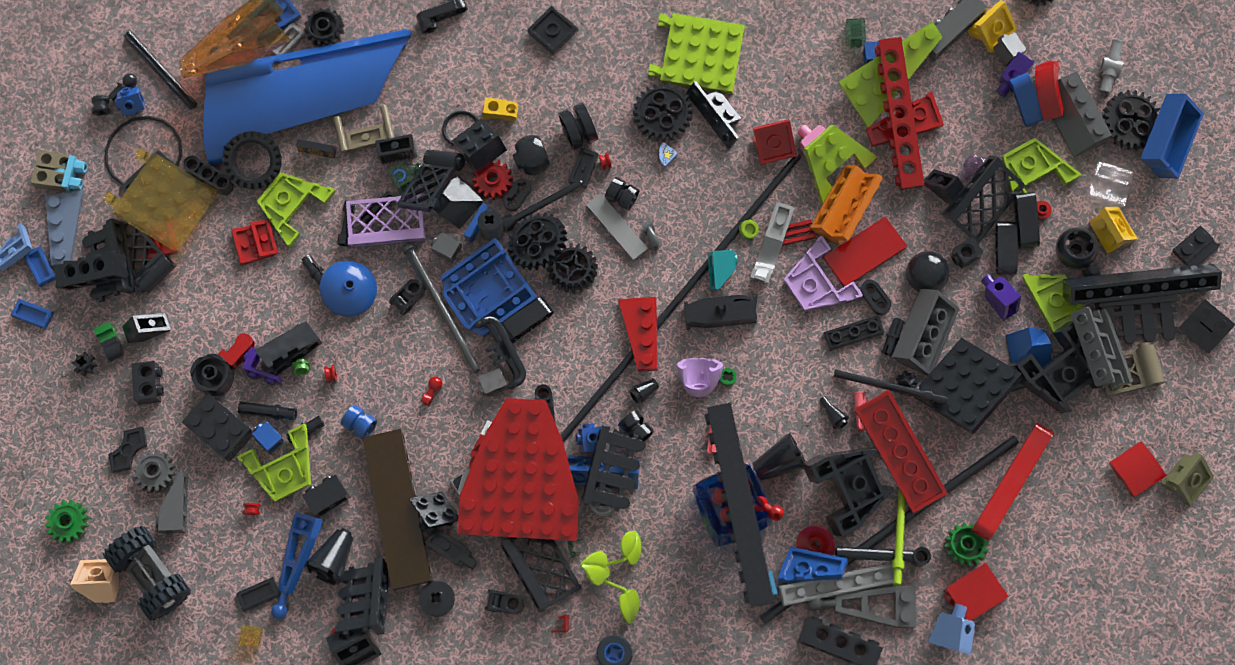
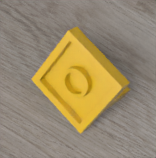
[968,0,1017,53]
[1089,207,1138,254]

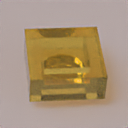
[238,625,263,648]

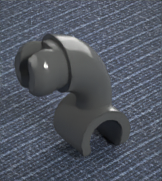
[642,221,660,250]

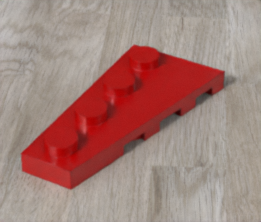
[866,91,944,147]

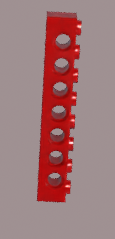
[874,37,925,190]

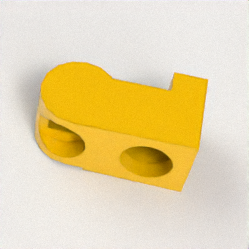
[483,97,519,121]

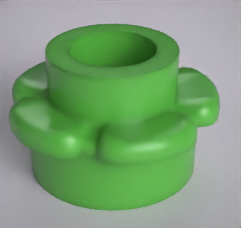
[291,359,311,375]

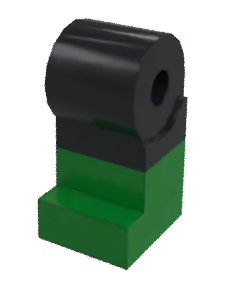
[93,322,125,362]

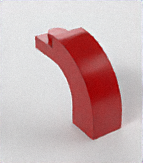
[1035,61,1064,120]

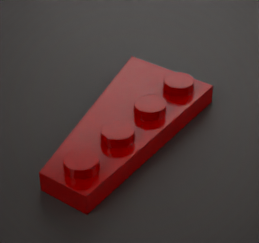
[618,297,658,372]

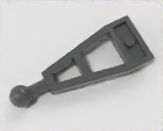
[807,586,916,628]

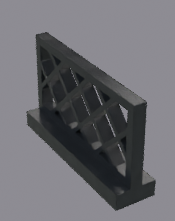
[942,155,1026,243]
[500,537,582,613]

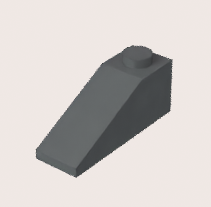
[156,472,188,534]

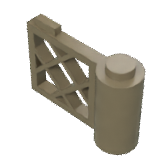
[1104,342,1165,397]

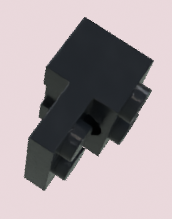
[1179,299,1235,353]
[326,631,382,665]

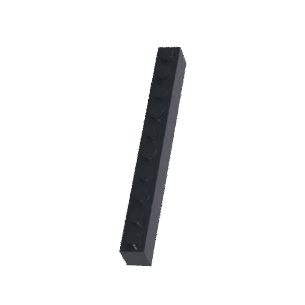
[704,402,775,608]

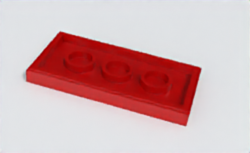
[823,216,907,287]

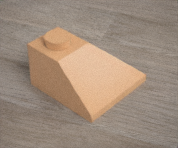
[70,560,119,603]

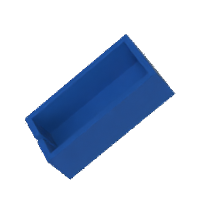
[1141,94,1204,179]

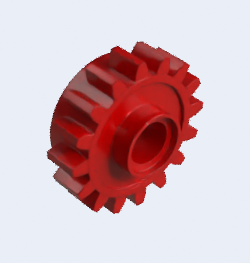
[472,160,514,200]

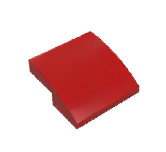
[231,219,278,266]
[1109,441,1167,497]

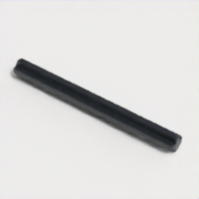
[123,31,198,110]

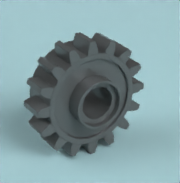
[132,450,176,493]

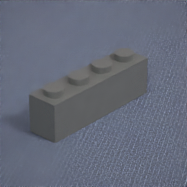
[928,0,988,61]

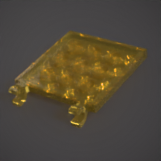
[104,148,219,253]

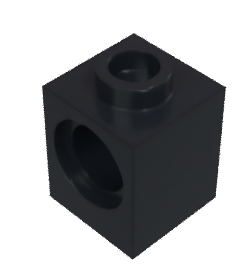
[951,237,983,269]

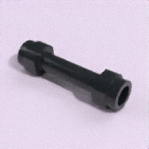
[337,201,355,247]

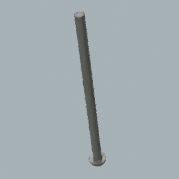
[403,243,480,373]

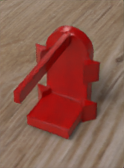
[551,615,569,632]

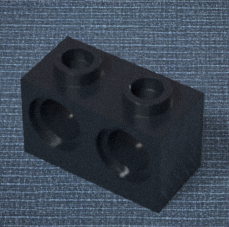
[132,361,164,405]

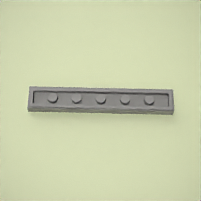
[778,563,894,606]

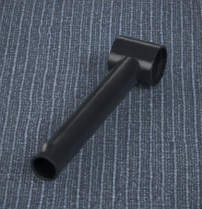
[835,545,931,567]

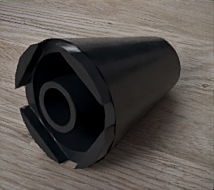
[751,433,806,481]
[304,528,353,585]

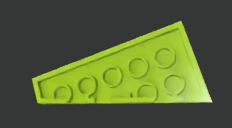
[838,21,942,128]

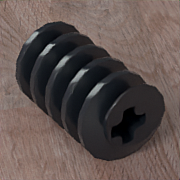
[478,210,505,241]

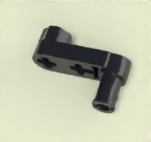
[416,0,468,34]

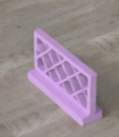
[346,194,426,247]

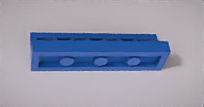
[567,456,640,489]

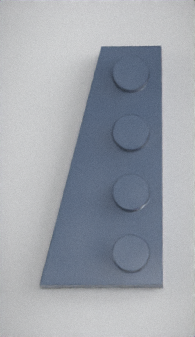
[45,190,84,267]

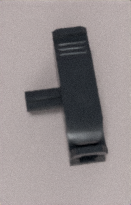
[684,294,758,330]

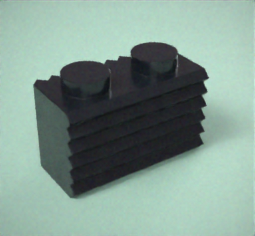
[375,134,417,164]

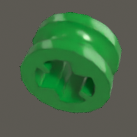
[719,368,736,387]

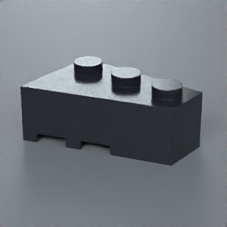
[255,321,322,376]

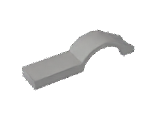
[750,202,795,285]

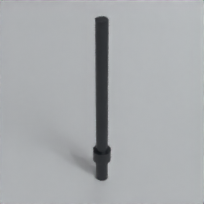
[834,369,949,405]

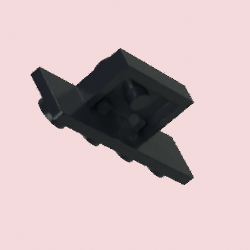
[686,81,741,149]

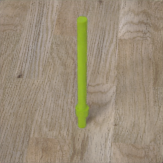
[892,489,906,586]

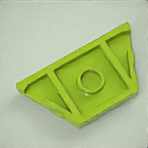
[1021,274,1083,341]

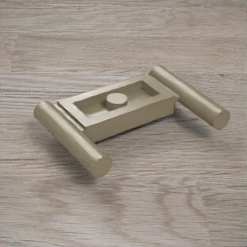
[333,105,394,153]

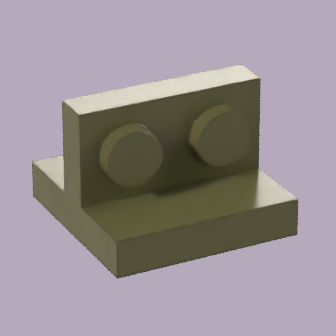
[1161,452,1214,506]

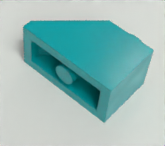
[707,250,738,291]

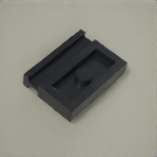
[1172,225,1220,266]

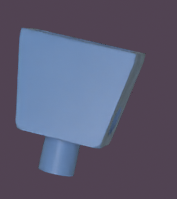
[928,603,975,655]

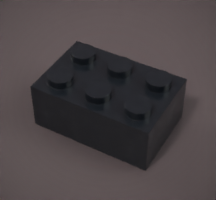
[182,393,254,463]

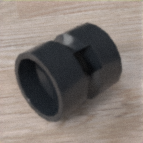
[605,177,640,210]
[618,410,654,442]

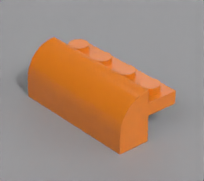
[810,165,883,245]

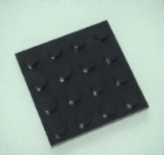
[913,338,1023,435]

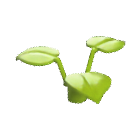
[580,530,642,624]

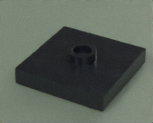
[527,6,579,55]

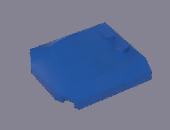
[441,238,538,337]

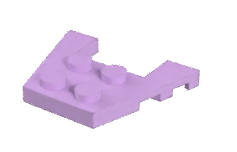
[784,235,863,312]

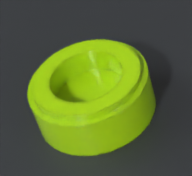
[739,220,759,239]

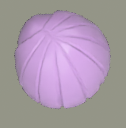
[677,358,723,398]

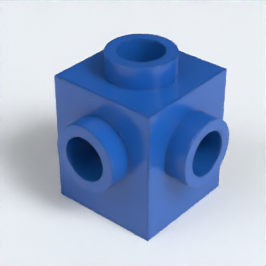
[115,87,145,116]
[575,423,600,453]

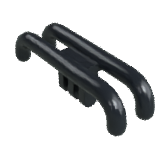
[475,316,526,390]

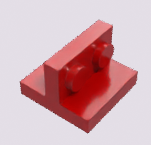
[751,119,797,165]

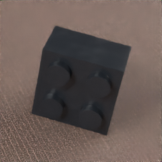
[451,119,507,172]

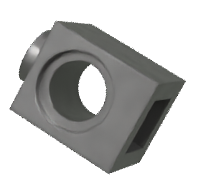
[477,368,508,398]

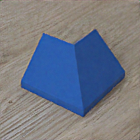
[1006,327,1052,367]

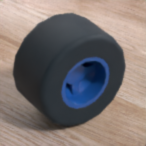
[596,635,633,665]

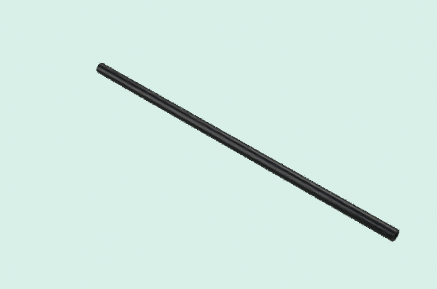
[759,436,1019,624]

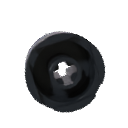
[190,353,234,396]

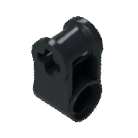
[389,279,425,316]
[484,590,524,614]

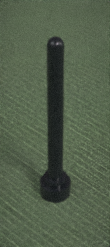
[501,180,584,231]

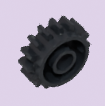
[304,8,345,47]

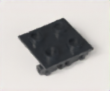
[409,491,459,531]

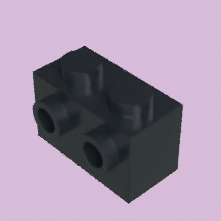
[302,475,351,518]

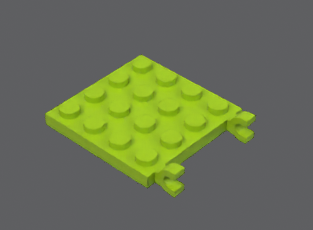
[648,13,745,94]

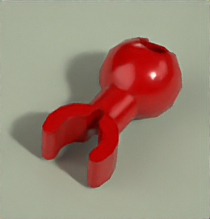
[421,376,443,406]
[754,497,784,522]

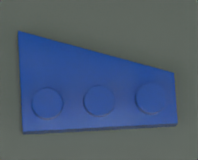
[778,547,848,583]

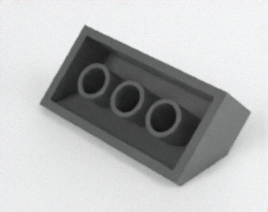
[1053,72,1112,157]
[892,289,960,375]

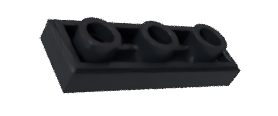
[823,315,885,351]

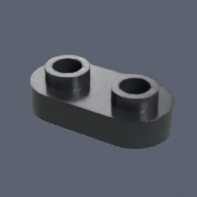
[860,280,891,315]

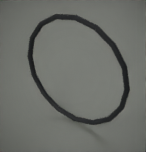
[104,116,182,185]

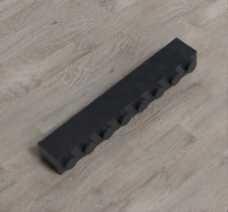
[1063,264,1222,305]

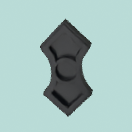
[108,426,148,474]

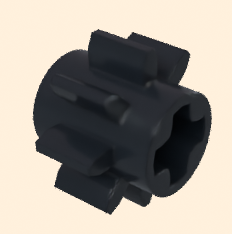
[72,352,98,377]
[896,370,920,396]

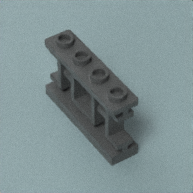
[1071,307,1133,389]

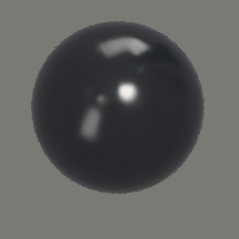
[906,251,949,292]

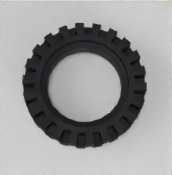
[222,131,282,189]

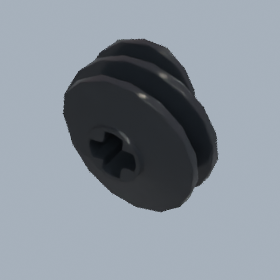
[419,581,455,617]

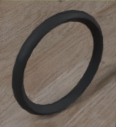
[442,110,479,146]

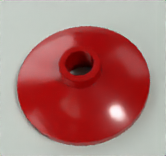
[796,526,835,555]

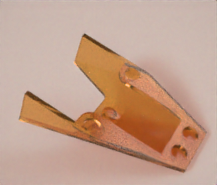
[180,0,291,78]

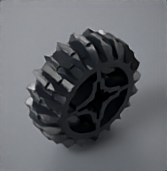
[547,243,598,294]

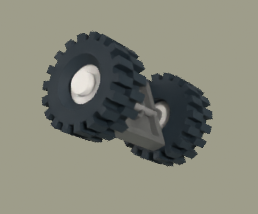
[103,526,191,621]

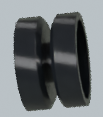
[558,103,598,150]

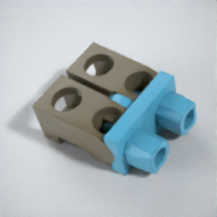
[30,149,88,192]

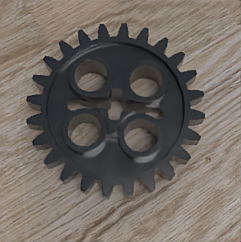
[633,82,693,142]
[1102,90,1161,150]
[508,213,568,271]

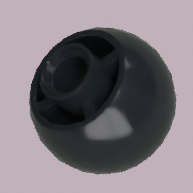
[512,135,551,176]
[1055,227,1098,269]

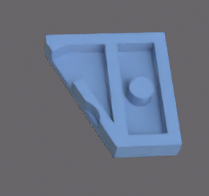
[0,223,32,271]

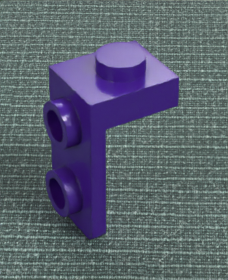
[242,347,282,385]

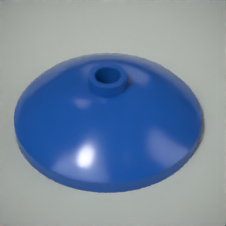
[320,261,377,317]

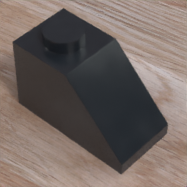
[924,169,964,204]
[122,313,171,343]

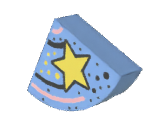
[659,142,678,168]

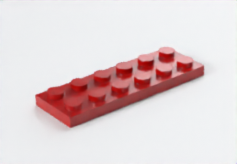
[854,390,948,513]

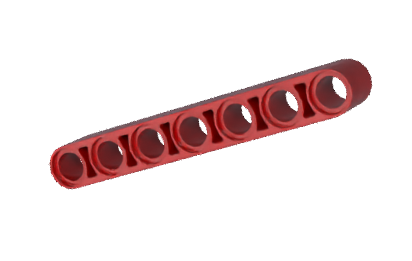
[971,423,1054,542]

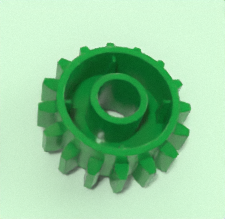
[45,500,90,543]
[944,523,989,568]

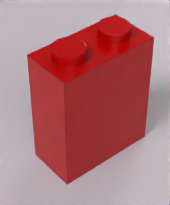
[943,563,1009,621]

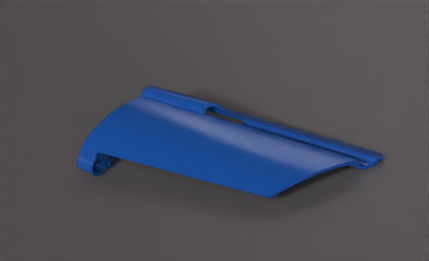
[202,29,412,166]

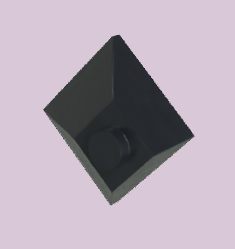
[427,175,484,228]

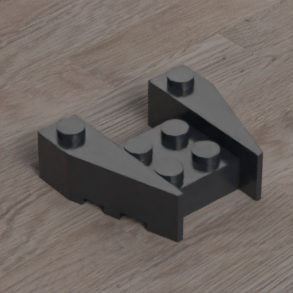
[1010,321,1103,413]
[802,447,895,537]

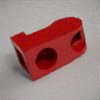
[218,333,255,370]

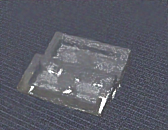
[1086,161,1134,210]

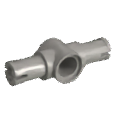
[1099,39,1123,95]

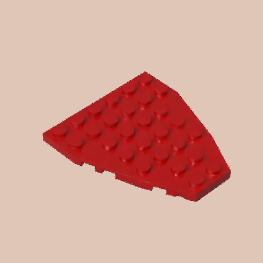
[457,398,579,541]

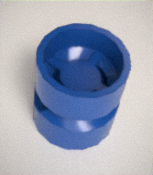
[340,405,378,440]

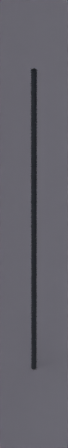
[560,153,801,443]

